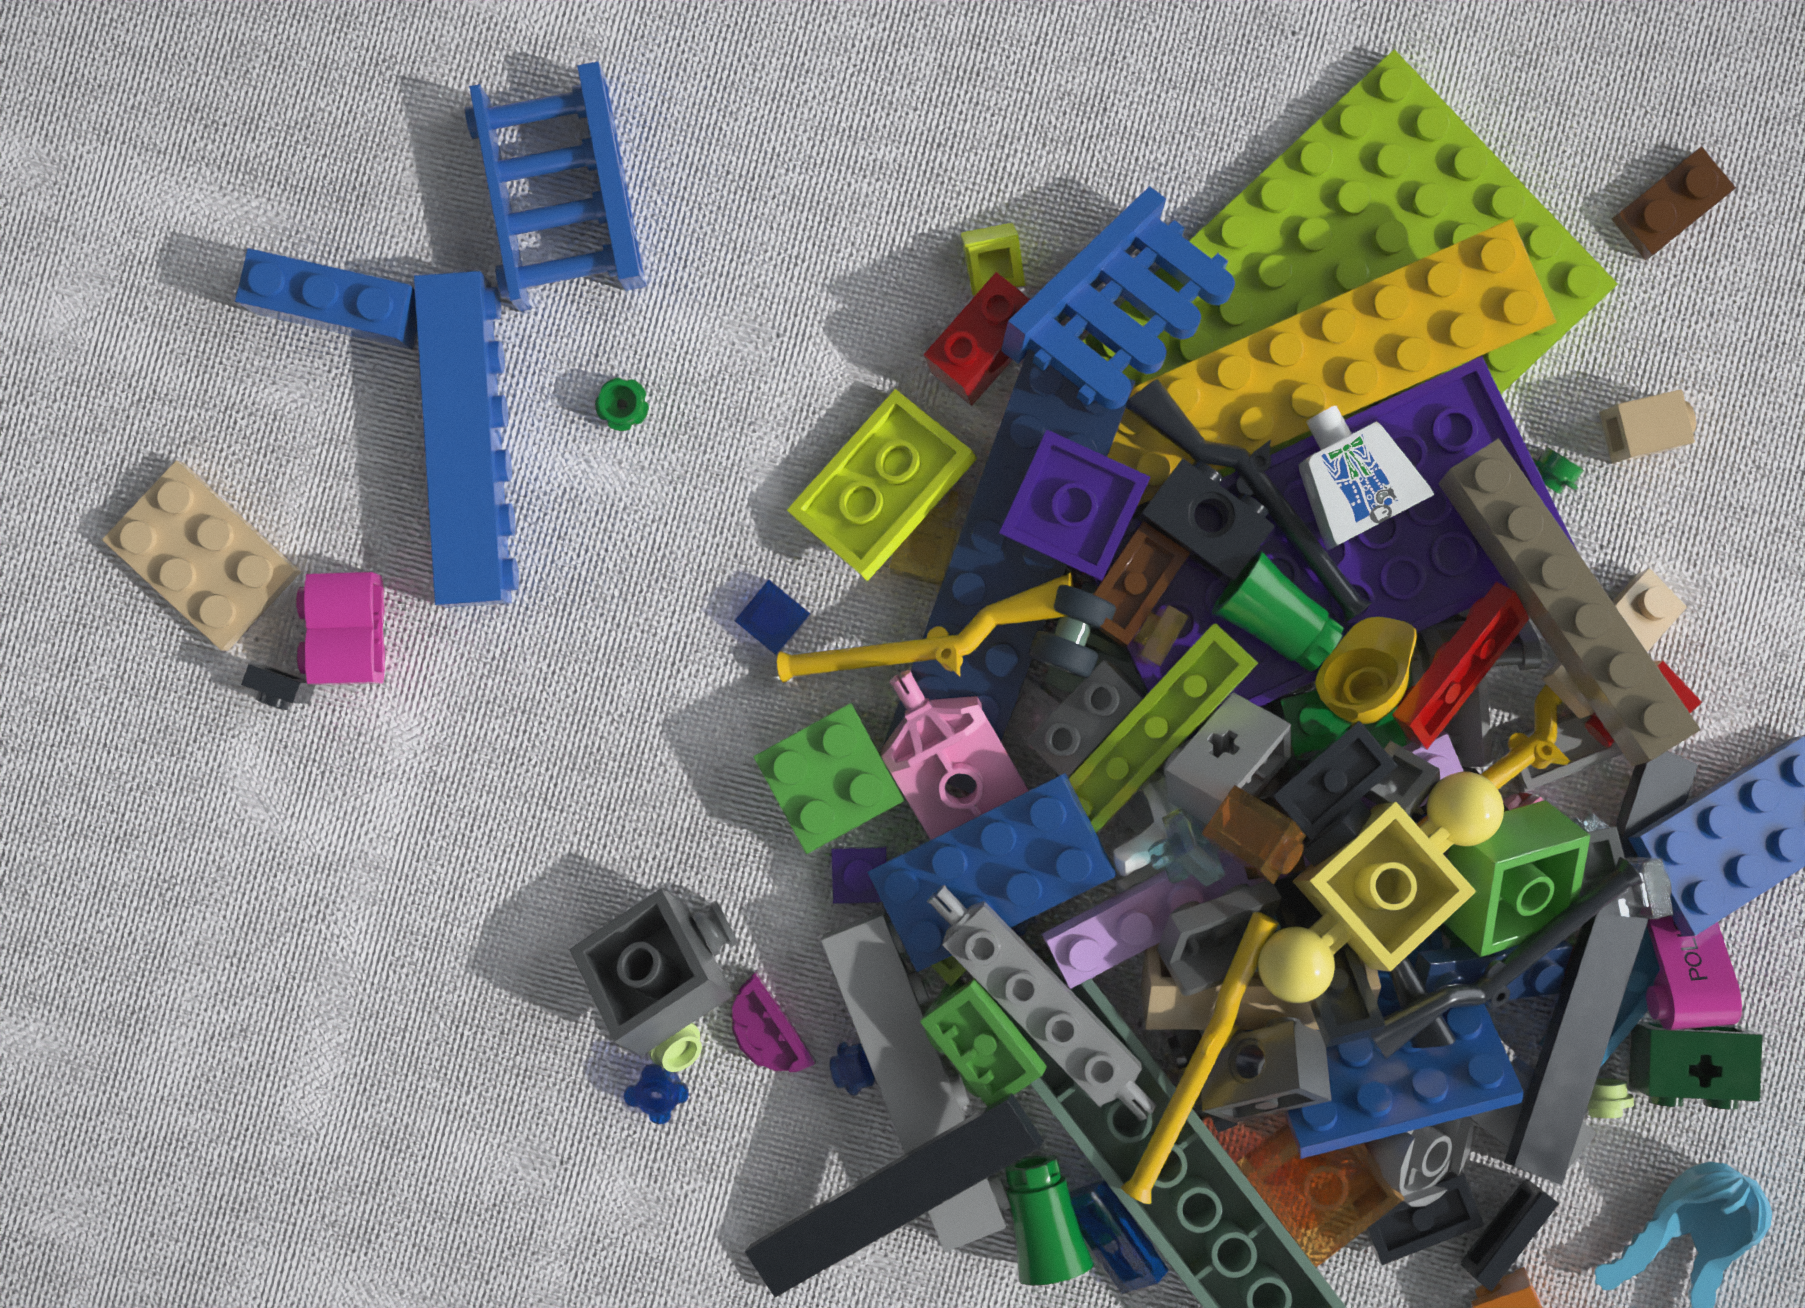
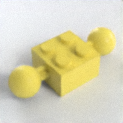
[1258,772,1504,1003]

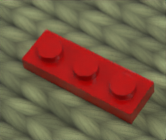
[1392,582,1530,750]

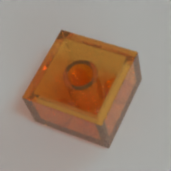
[1236,1123,1405,1268]

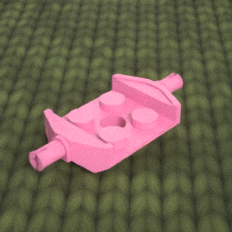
[881,670,1029,840]

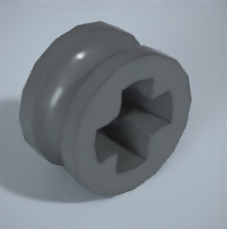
[692,900,739,957]

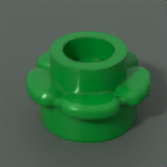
[595,378,649,431]
[1532,447,1584,495]

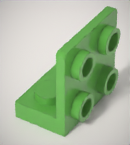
[920,978,1047,1107]

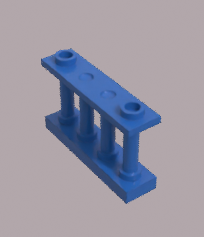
[465,61,647,312]

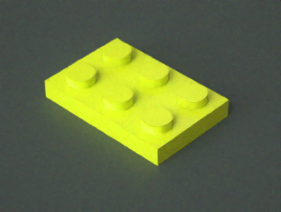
[787,389,977,581]

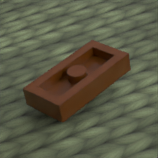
[1611,146,1736,260]
[1093,521,1190,648]

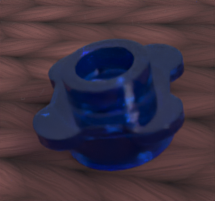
[624,1064,689,1124]

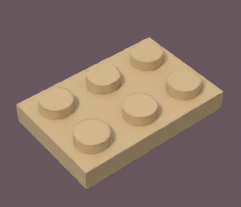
[102,460,301,651]

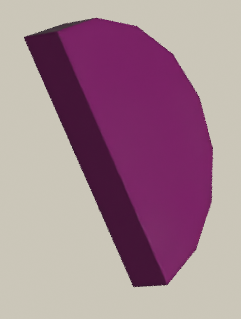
[732,971,816,1072]

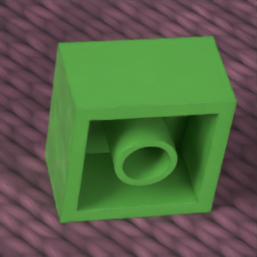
[753,703,904,854]
[1443,800,1591,957]

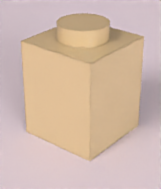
[1599,389,1696,464]

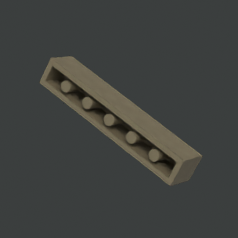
[1438,438,1701,766]

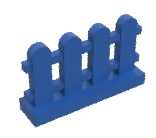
[1001,186,1235,409]

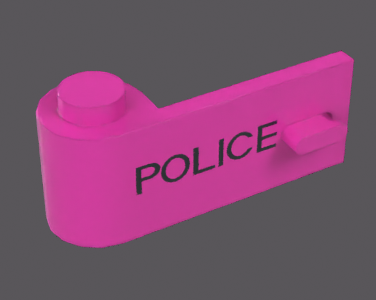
[1646,891,1742,1030]

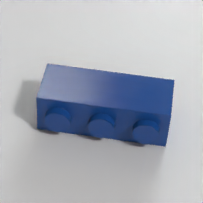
[235,248,417,350]

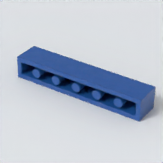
[414,271,519,608]

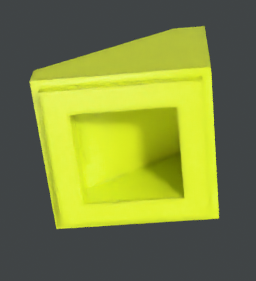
[961,223,1026,296]

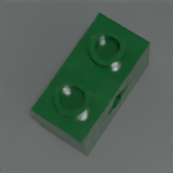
[1629,1021,1763,1110]

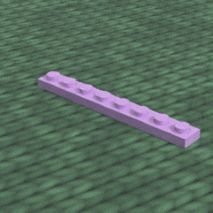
[1042,731,1464,989]

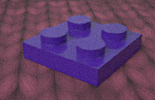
[999,430,1150,580]

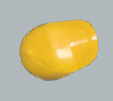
[1315,617,1417,724]

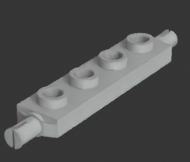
[927,885,1157,1121]

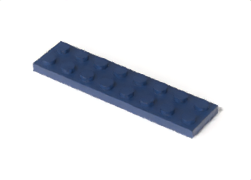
[880,348,1135,794]

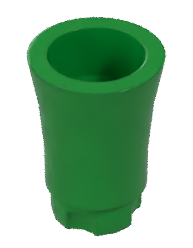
[1212,550,1344,672]
[1005,1155,1094,1286]

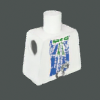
[1299,406,1434,551]

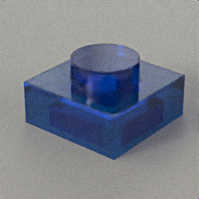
[734,579,812,656]

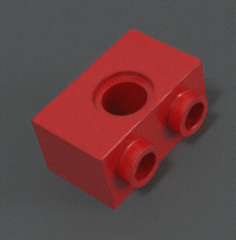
[923,272,1031,406]

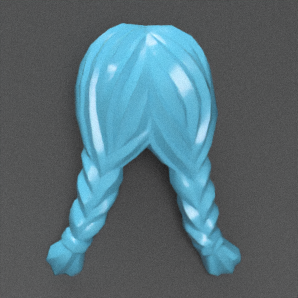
[1594,1161,1772,1308]

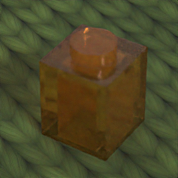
[1201,785,1306,884]

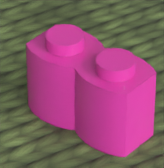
[296,572,385,685]

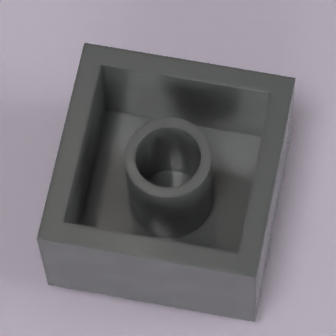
[569,888,734,1056]

